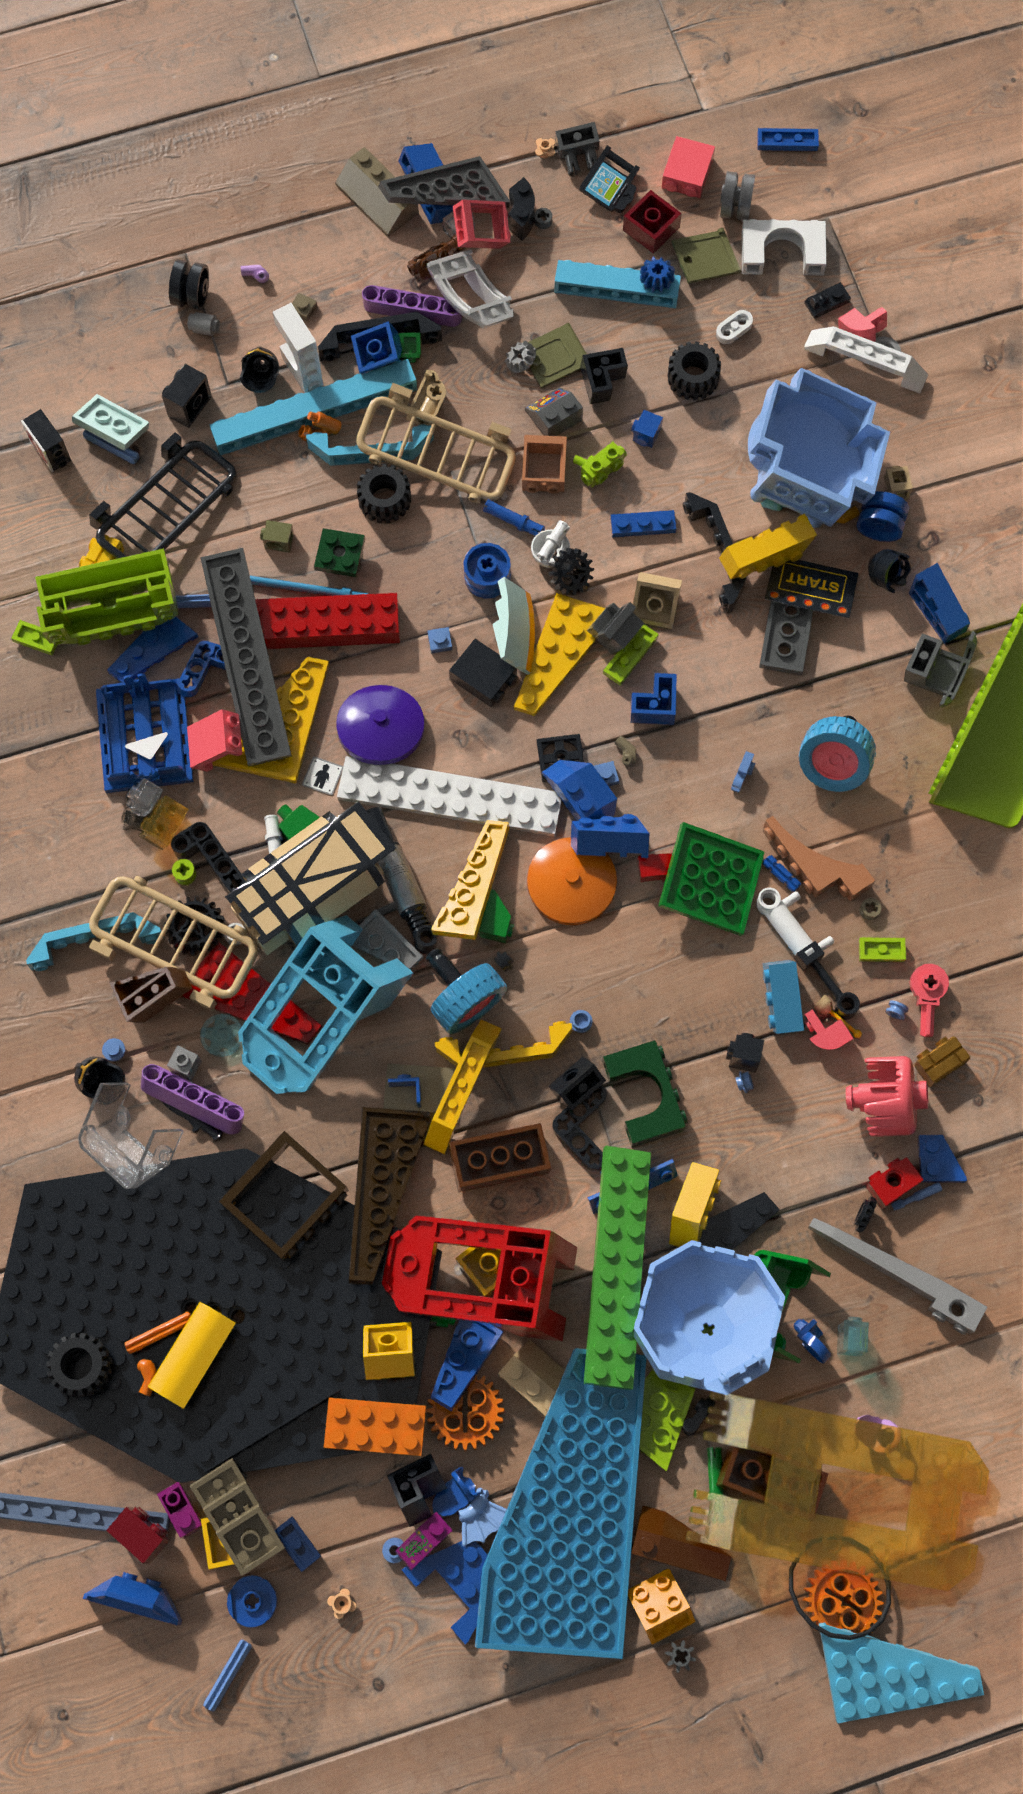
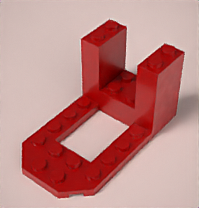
[382,1215,577,1342]

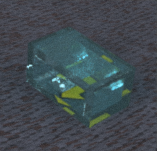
[837,1317,869,1357]

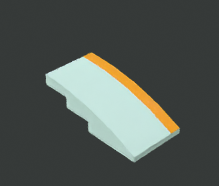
[493,577,535,675]

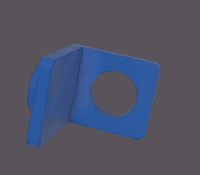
[388,1074,421,1108]

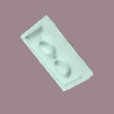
[72,394,149,451]

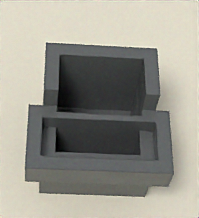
[587,602,645,654]

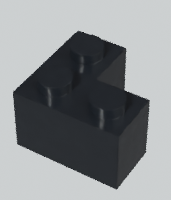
[580,348,628,404]
[387,1453,447,1527]

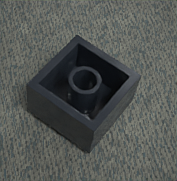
[162,364,212,428]

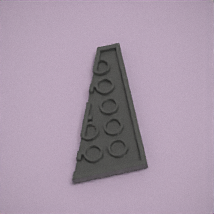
[378,156,511,208]

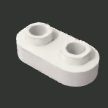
[716,310,753,344]

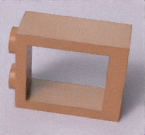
[522,435,567,494]

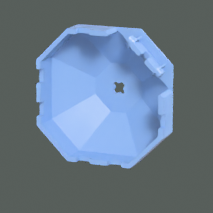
[634,1240,785,1395]

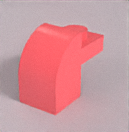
[838,307,887,342]
[804,1009,854,1050]

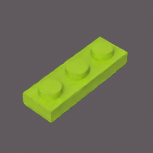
[603,624,659,686]

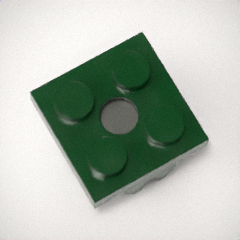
[314,528,365,577]

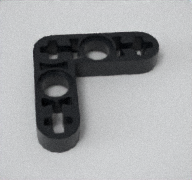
[552,1085,607,1171]

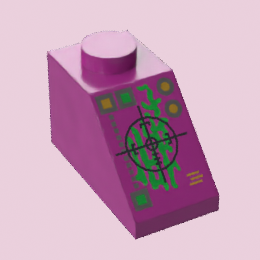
[395,1512,453,1570]

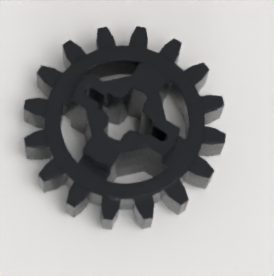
[548,548,594,595]

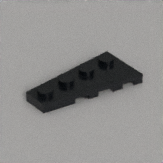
[699,1192,780,1250]

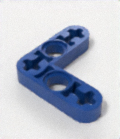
[178,641,226,697]

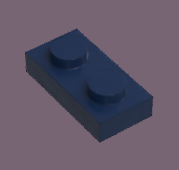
[275,1516,322,1572]

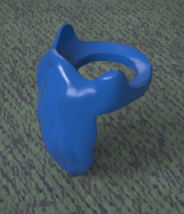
[432,1467,481,1516]

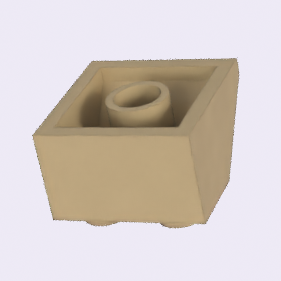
[633,572,682,629]

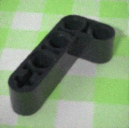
[171,822,246,893]

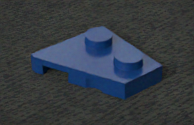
[918,1135,967,1183]

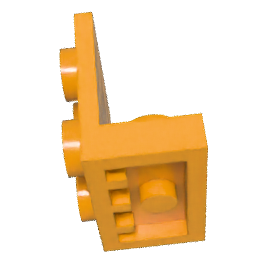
[628,1569,696,1645]

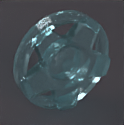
[200,1014,242,1057]

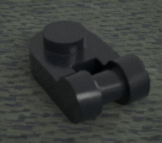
[682,1397,717,1436]

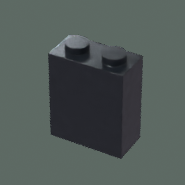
[449,638,518,707]

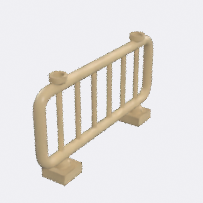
[356,383,516,503]
[89,876,258,1011]

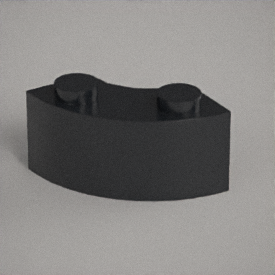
[508,177,535,241]

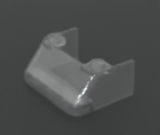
[78,1083,184,1189]

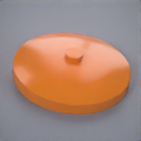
[527,837,617,925]

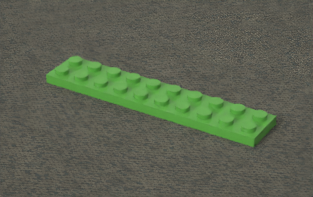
[584,1146,651,1390]

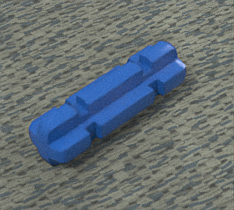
[763,855,801,892]

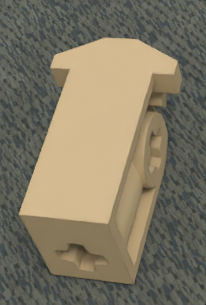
[406,370,446,426]

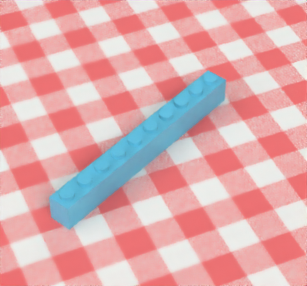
[209,359,417,455]

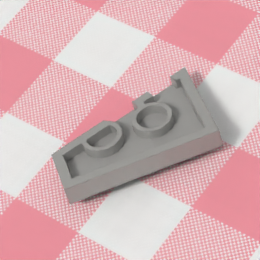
[353,909,424,970]

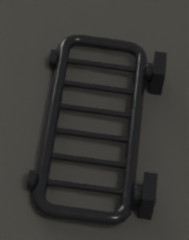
[89,432,237,559]

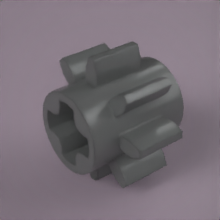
[665,1640,696,1673]

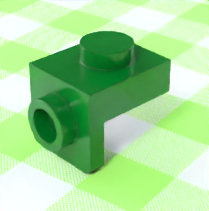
[399,333,421,363]

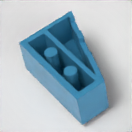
[762,960,804,1034]

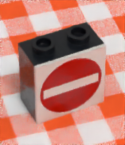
[21,409,72,472]

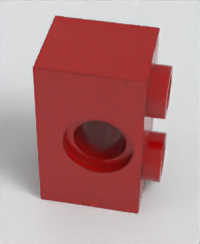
[865,1157,923,1209]

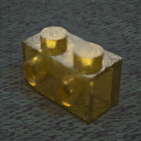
[139,795,189,850]

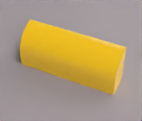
[148,1302,235,1409]

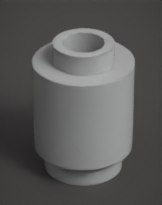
[187,312,220,336]

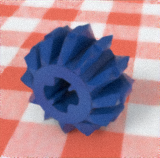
[640,256,675,293]

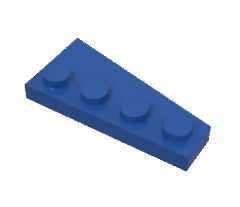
[107,617,198,683]
[431,1320,503,1411]

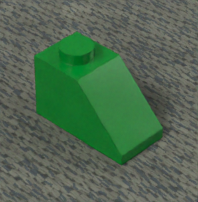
[479,889,514,944]

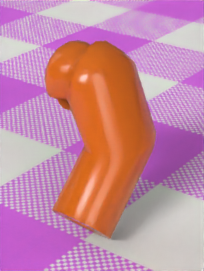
[137,1359,157,1397]

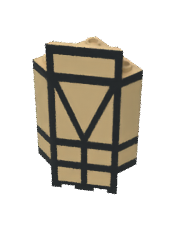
[225,801,397,955]

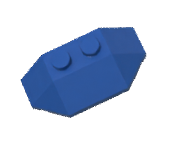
[542,760,617,821]
[83,1572,182,1626]

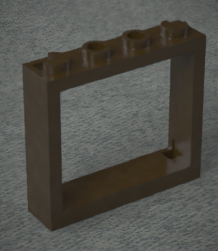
[219,1131,349,1261]

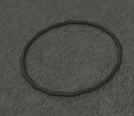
[789,1534,891,1640]

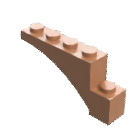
[763,816,875,902]

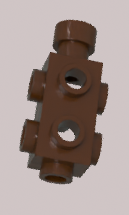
[407,235,465,280]

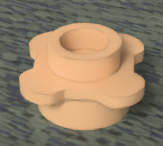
[535,138,555,159]
[327,1589,357,1619]

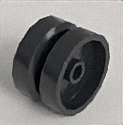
[169,259,209,311]

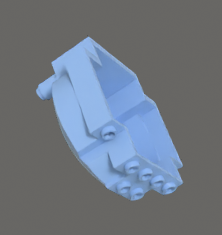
[748,368,890,528]

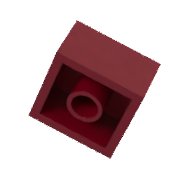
[623,190,682,254]
[106,1506,170,1564]

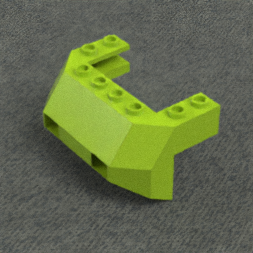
[35,548,179,645]

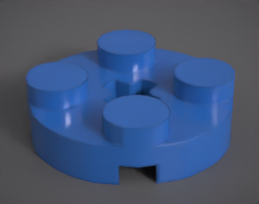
[227,1576,277,1627]

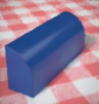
[398,143,454,224]

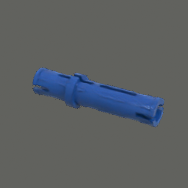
[483,499,545,536]

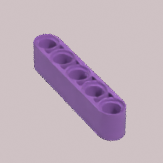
[362,285,462,327]
[140,1064,244,1134]

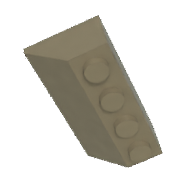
[335,147,419,236]

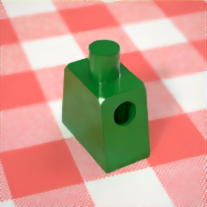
[277,804,320,841]

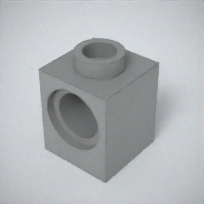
[167,1045,202,1081]

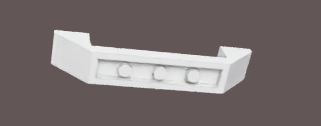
[804,326,928,393]

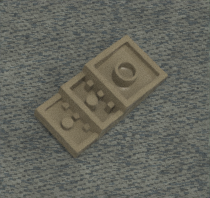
[190,1458,285,1576]

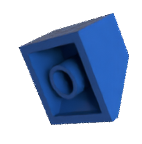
[351,321,402,374]

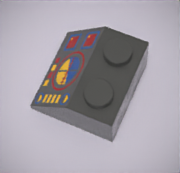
[525,387,583,436]

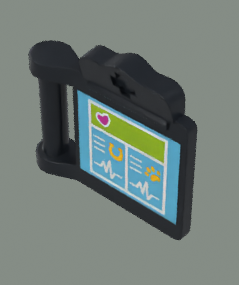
[579,145,640,213]

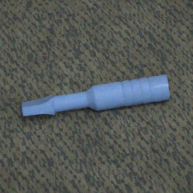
[891,1182,942,1211]

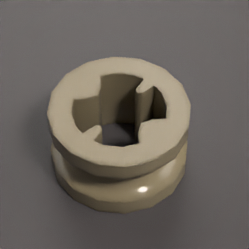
[859,898,882,920]

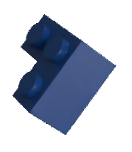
[630,673,677,725]

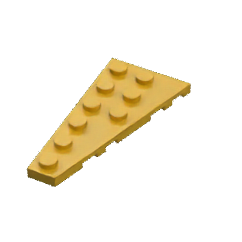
[514,593,605,716]

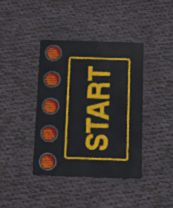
[765,560,859,618]

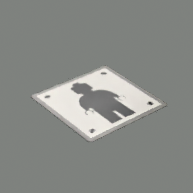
[302,756,343,795]

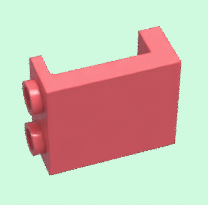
[187,709,242,772]

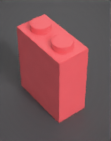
[662,136,715,198]

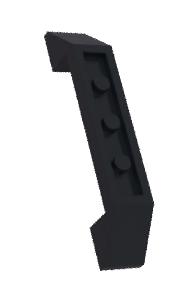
[318,312,442,361]
[683,492,747,613]

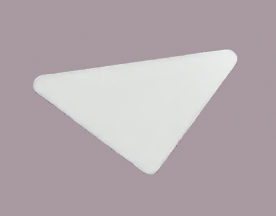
[125,732,168,759]

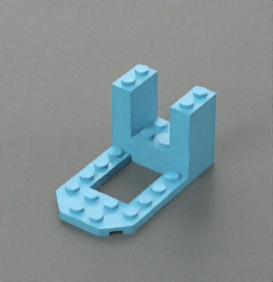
[238,915,413,1094]

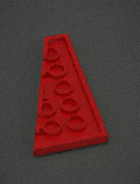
[181,942,323,1045]

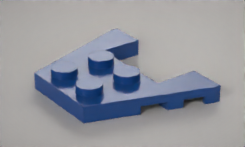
[402,1541,488,1645]

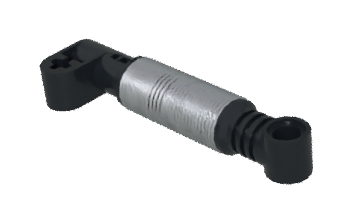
[366,807,438,954]

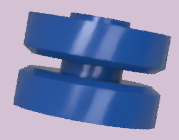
[856,491,910,542]
[463,543,511,599]

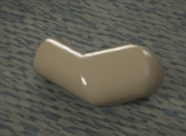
[614,736,637,767]

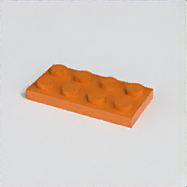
[324,1398,426,1456]

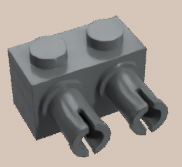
[555,122,600,176]

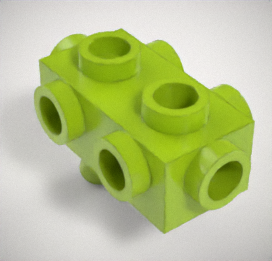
[573,441,627,488]

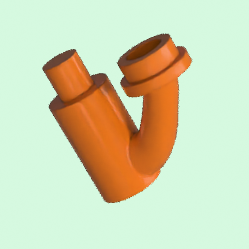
[298,411,342,441]

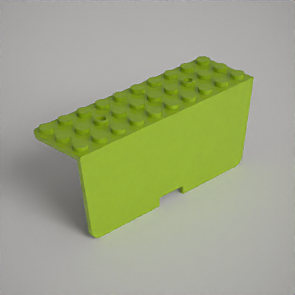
[928,603,1023,828]

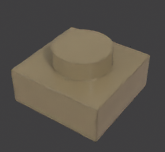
[292,293,317,321]

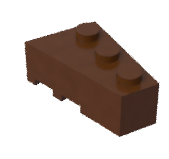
[109,967,192,1023]

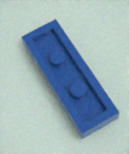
[757,128,819,151]
[610,510,676,538]

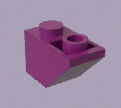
[157,1482,202,1539]

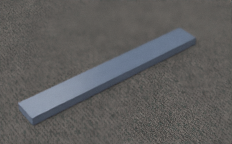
[0,1493,170,1537]

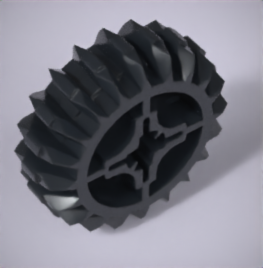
[164,896,225,956]

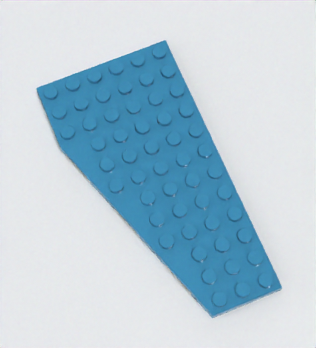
[475,1348,646,1659]

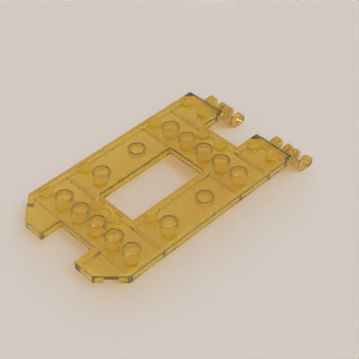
[685,1392,989,1591]

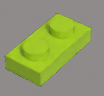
[11,620,57,656]
[859,937,906,962]

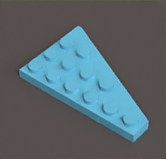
[819,1623,984,1723]

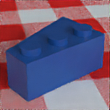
[909,563,970,644]

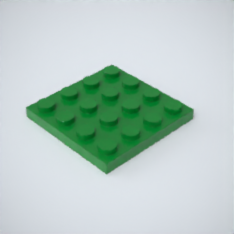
[658,822,765,936]

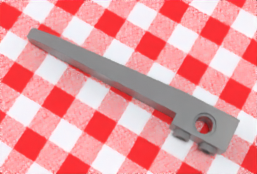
[808,1218,987,1335]

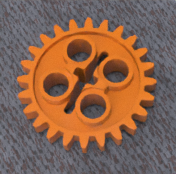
[426,1375,505,1452]
[803,1559,884,1633]

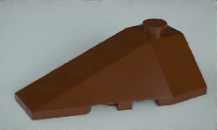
[631,1505,731,1581]

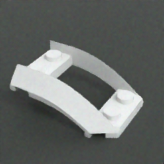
[427,249,513,329]

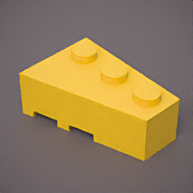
[669,1162,722,1247]

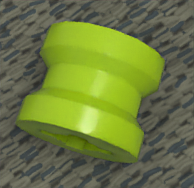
[172,859,197,885]

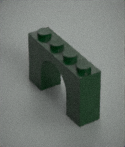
[602,1040,688,1148]

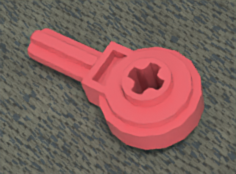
[909,964,949,1037]

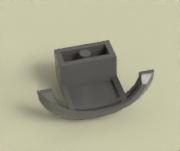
[904,631,977,708]

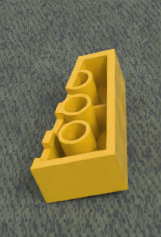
[719,514,817,579]

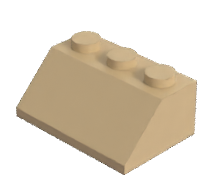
[498,1340,565,1417]

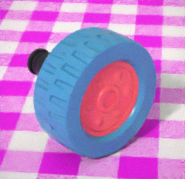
[799,715,876,792]
[426,948,507,1034]

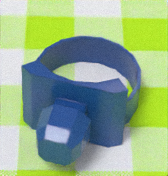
[794,1319,832,1364]

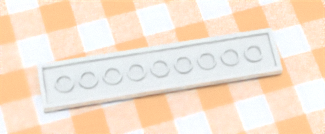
[337,756,561,837]

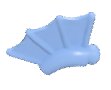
[458,1488,507,1547]

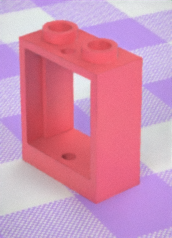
[453,200,511,249]

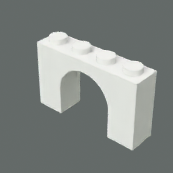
[741,219,826,276]
[272,303,324,393]

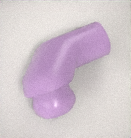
[241,265,269,283]

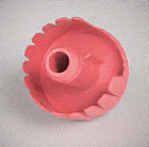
[846,1056,929,1137]

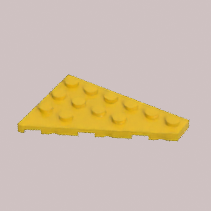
[212,657,329,784]

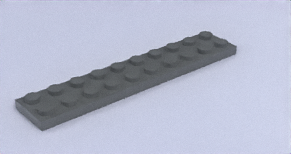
[200,548,292,767]

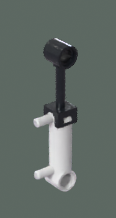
[756,888,860,1020]

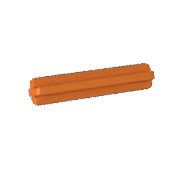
[124,1312,191,1354]

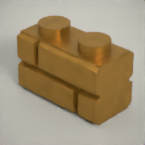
[914,1036,971,1087]

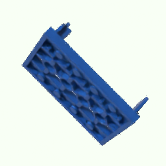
[96,673,194,793]

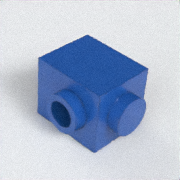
[631,410,663,448]

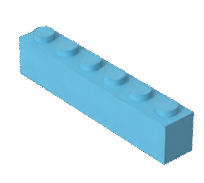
[554,260,681,308]

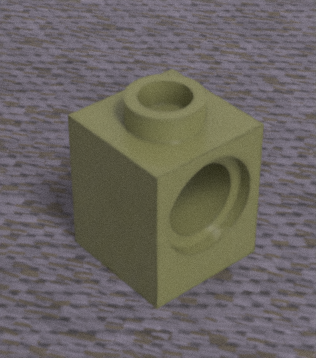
[260,520,294,553]

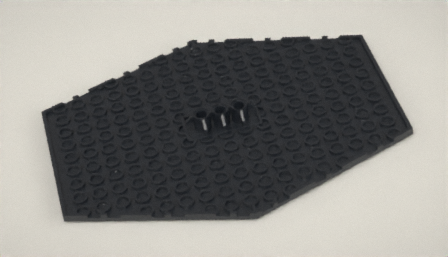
[0,1148,442,1483]

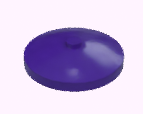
[336,685,424,765]

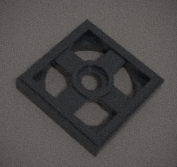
[536,734,584,783]

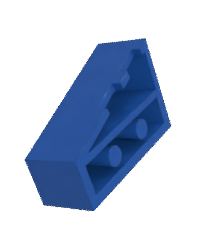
[571,814,650,858]

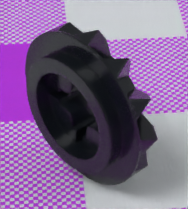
[854,1196,877,1233]

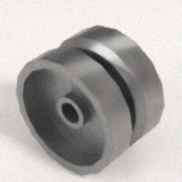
[720,171,755,221]

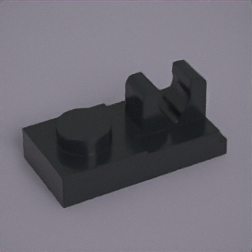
[804,282,851,319]

